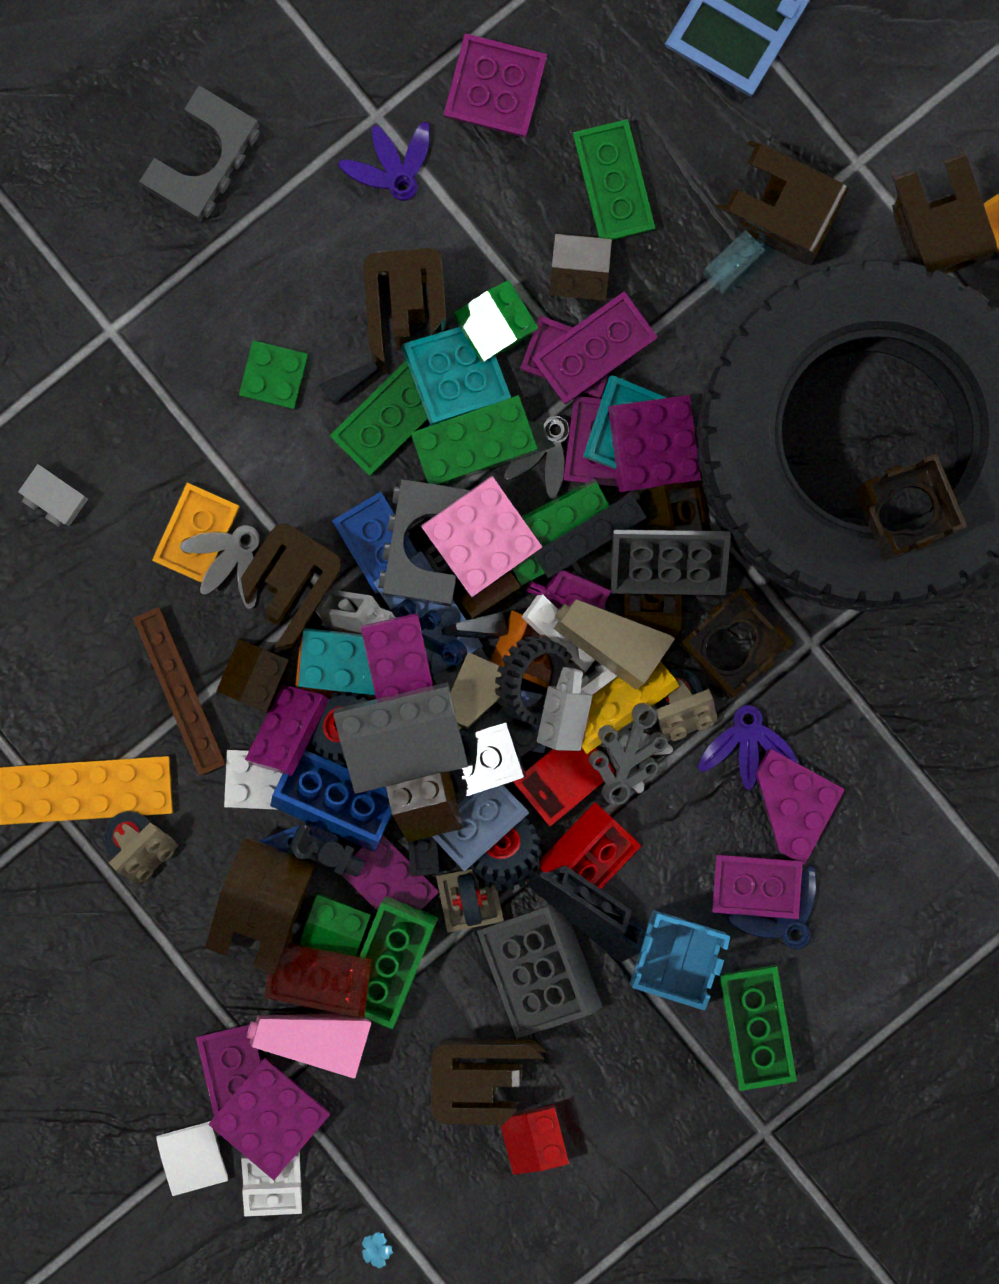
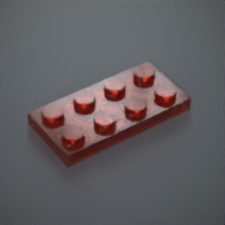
[265,943,372,1017]

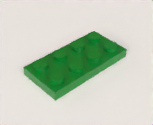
[573,119,656,241]
[329,361,428,477]

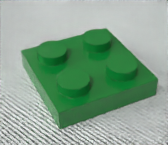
[239,340,308,410]

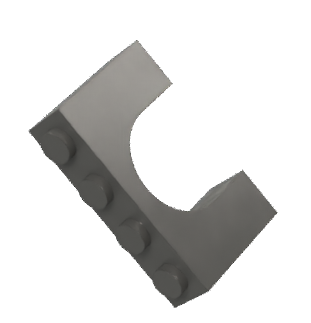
[139,85,260,222]
[378,479,470,607]

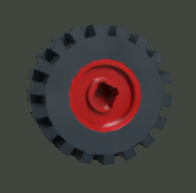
[310,692,369,769]
[471,817,542,891]

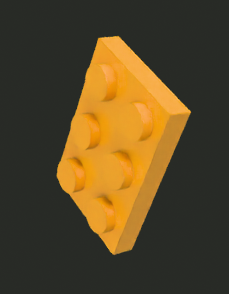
[152,483,240,583]

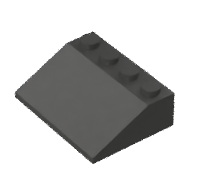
[611,530,731,595]
[333,682,468,794]
[477,904,603,1039]

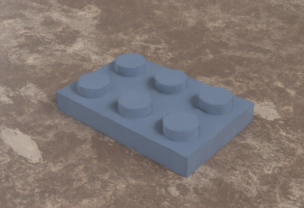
[432,785,529,871]

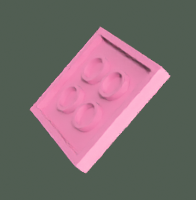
[421,476,542,597]

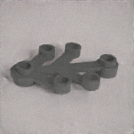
[589,703,668,805]

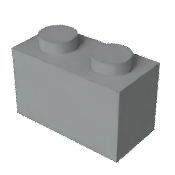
[18,464,88,527]

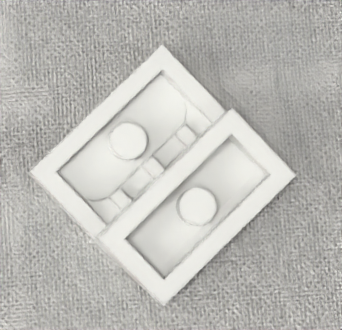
[156,1121,228,1196]
[241,1152,302,1216]

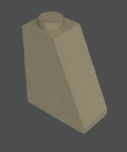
[451,652,501,731]

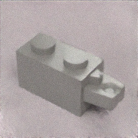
[315,589,396,634]
[537,667,593,751]

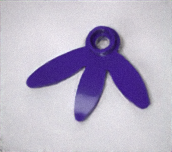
[338,122,430,201]
[698,705,798,790]

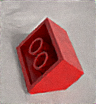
[539,802,641,889]

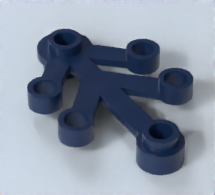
[380,599,467,672]

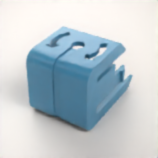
[630,910,730,1011]

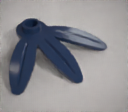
[728,866,816,950]

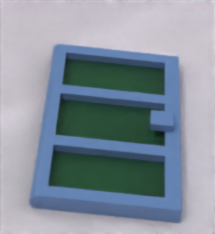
[664,0,810,97]

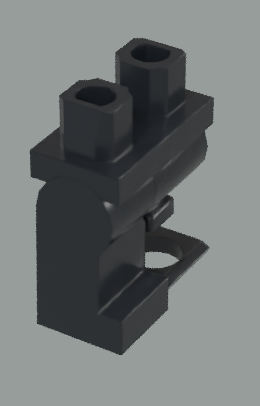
[288,822,366,877]

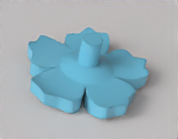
[362,1232,393,1268]

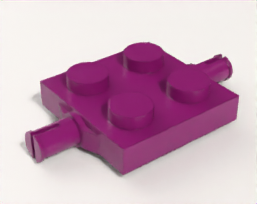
[526,569,611,610]

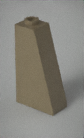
[553,599,675,690]

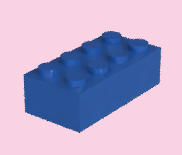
[270,750,392,852]

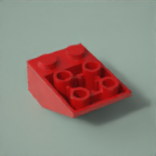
[513,747,616,826]

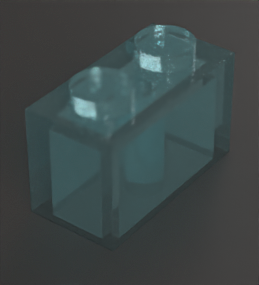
[702,230,765,294]

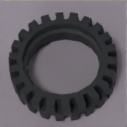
[495,636,576,725]

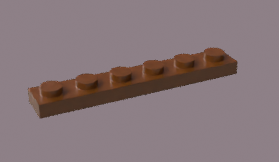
[133,607,226,776]

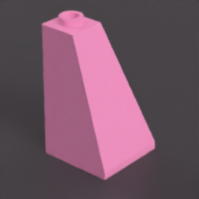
[247,1014,371,1078]

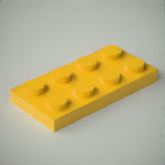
[582,661,679,754]

